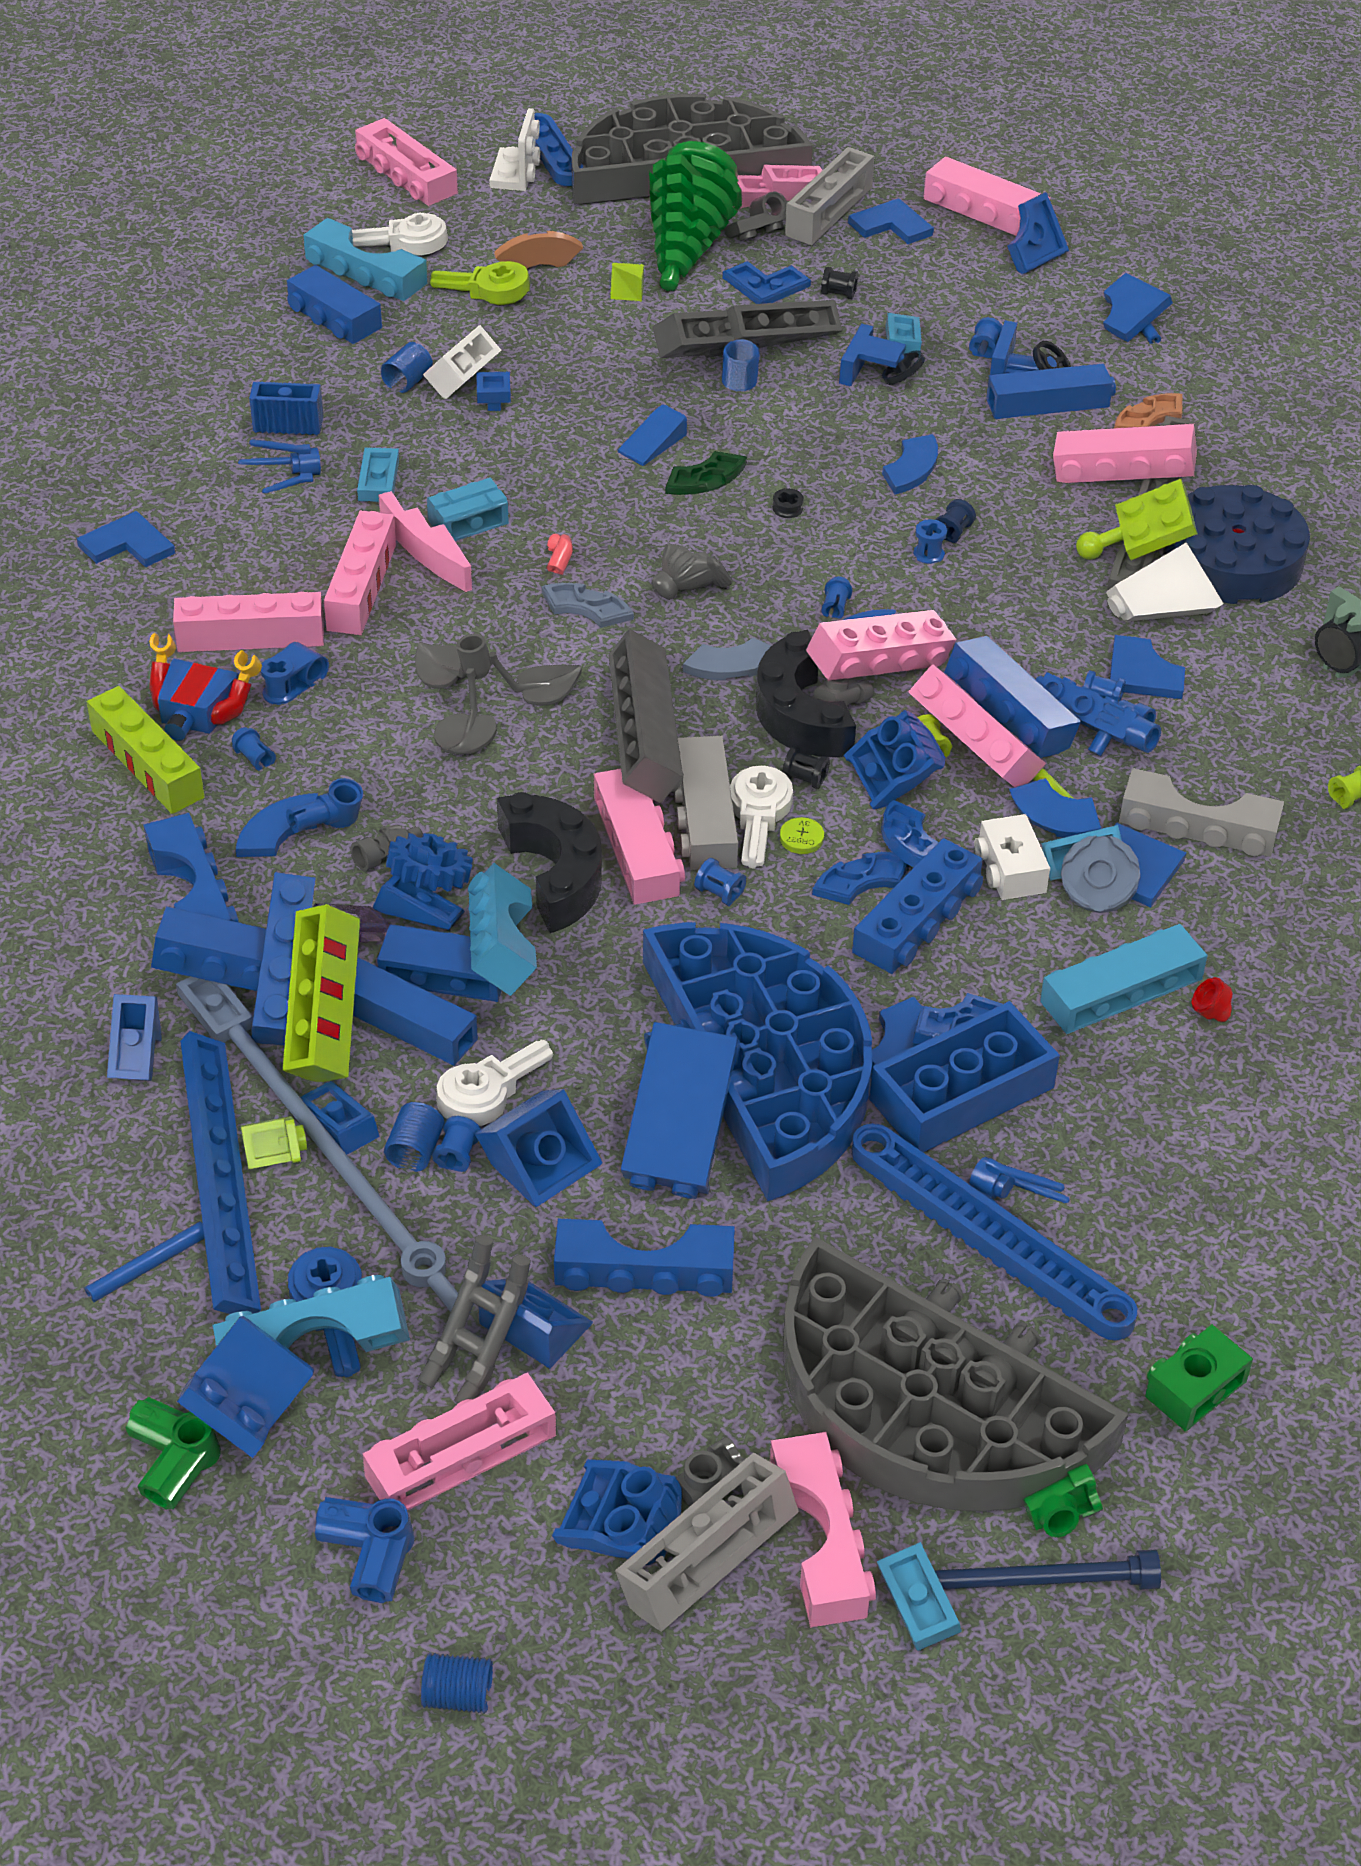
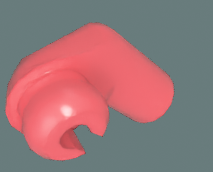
[547,534,573,575]

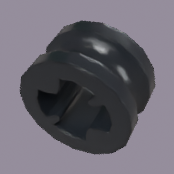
[773,488,804,518]

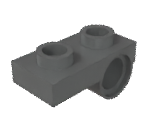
[724,192,787,241]

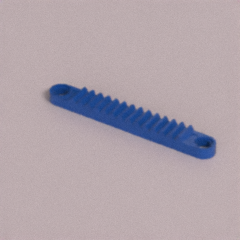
[852,1123,1138,1340]

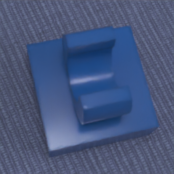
[476,372,511,411]

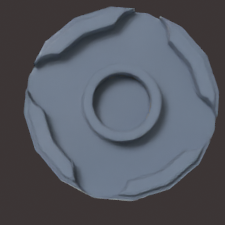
[1061,835,1140,913]

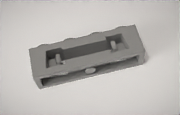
[785,147,874,245]
[615,1452,799,1632]

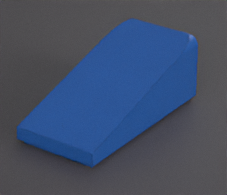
[618,404,687,466]
[372,875,465,930]
[300,1081,380,1155]

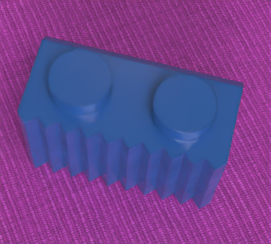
[249,382,324,435]

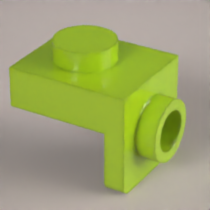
[240,1116,307,1169]

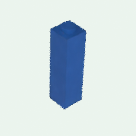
[986,364,1116,419]
[353,957,478,1066]

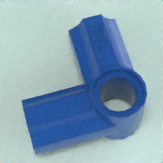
[315,1497,415,1603]

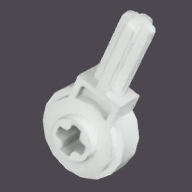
[352,213,448,255]
[730,766,793,869]
[436,1040,553,1126]

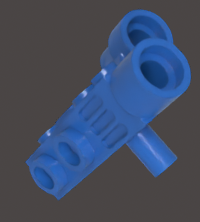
[1035,672,1161,757]

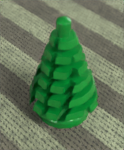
[649,141,742,291]

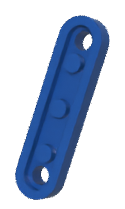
[523,113,583,186]

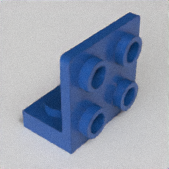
[177,1316,314,1458]

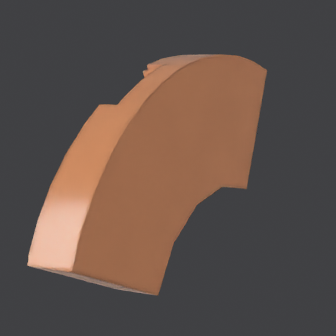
[494,231,583,269]
[1114,393,1183,429]

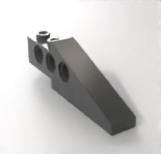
[652,300,843,358]

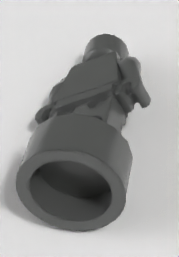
[350,825,423,872]

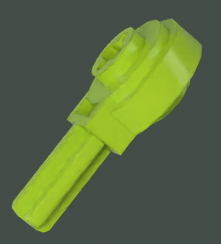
[430,261,530,305]

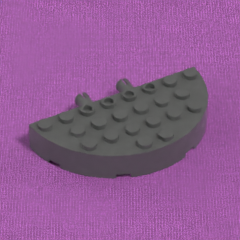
[572,94,813,205]
[783,1237,1128,1511]

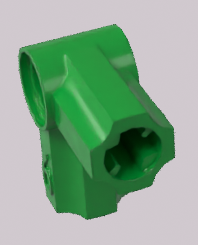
[125,1397,221,1510]

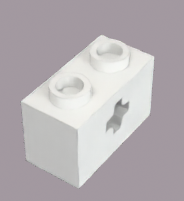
[423,325,501,399]
[974,814,1050,900]

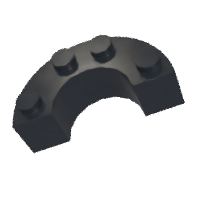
[756,629,856,758]
[497,792,602,933]

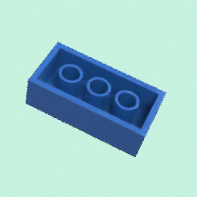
[869,1001,1060,1152]

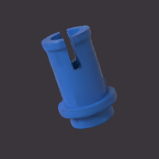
[821,576,853,619]
[232,727,276,771]

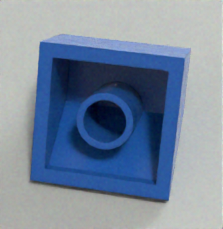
[475,1089,603,1207]

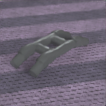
[417,1235,531,1403]

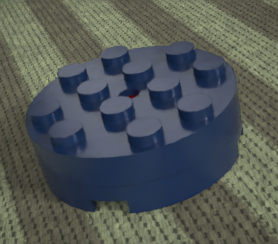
[1163,485,1310,604]

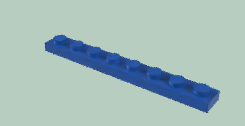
[180,1031,261,1314]

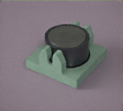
[1315,586,1361,678]

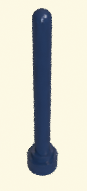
[934,1549,1161,1590]

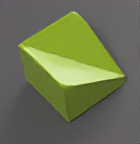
[610,263,644,302]

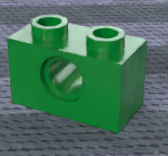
[1145,1324,1253,1432]

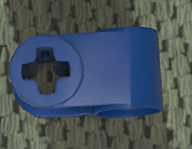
[260,642,329,705]

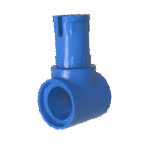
[286,778,363,833]

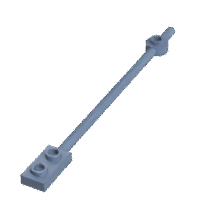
[176,977,458,1312]

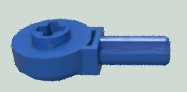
[288,1247,362,1378]

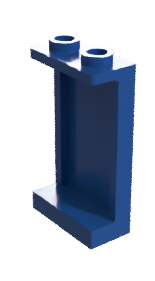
[621,1022,740,1199]

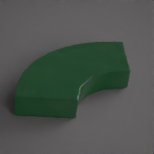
[665,451,747,495]

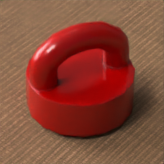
[1192,977,1233,1022]

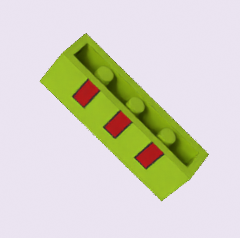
[86,686,205,814]
[283,904,360,1082]

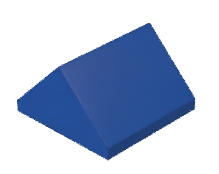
[479,1279,593,1369]

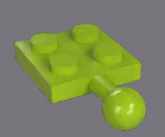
[1076,479,1198,560]

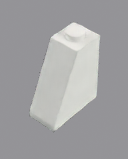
[1106,543,1224,622]

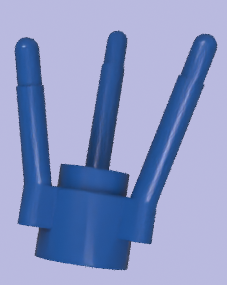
[238,439,321,493]
[969,1157,1070,1206]

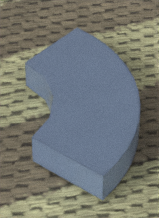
[542,583,634,628]
[683,638,771,680]

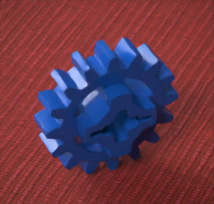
[386,833,473,891]

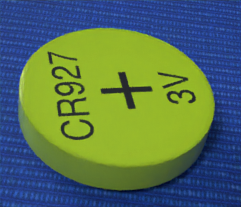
[780,817,824,854]

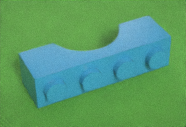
[303,218,428,301]
[468,863,537,996]
[213,1275,410,1352]

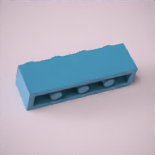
[1040,924,1208,1034]

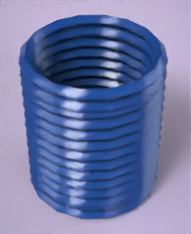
[722,339,760,391]
[381,342,433,393]
[384,1102,445,1172]
[421,1653,493,1714]

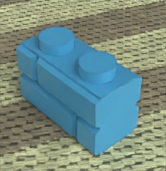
[427,477,509,541]

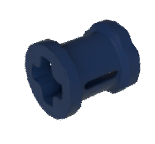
[933,499,976,543]

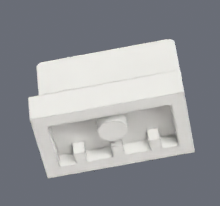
[490,108,540,191]

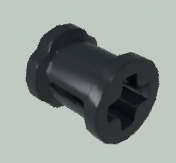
[821,267,859,300]
[782,746,830,789]

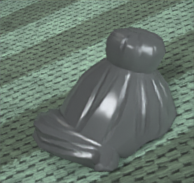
[652,544,732,600]

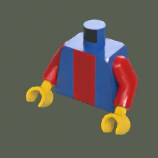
[149,633,262,741]

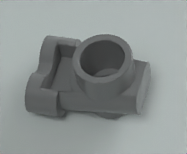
[813,678,874,707]
[676,1437,746,1507]

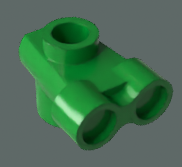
[1023,1464,1103,1537]

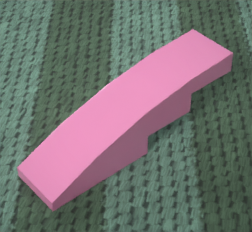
[737,165,822,208]
[379,491,472,592]

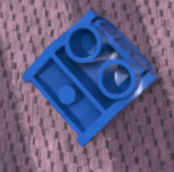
[844,710,946,809]
[552,1459,682,1566]

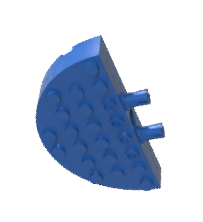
[643,922,872,1202]

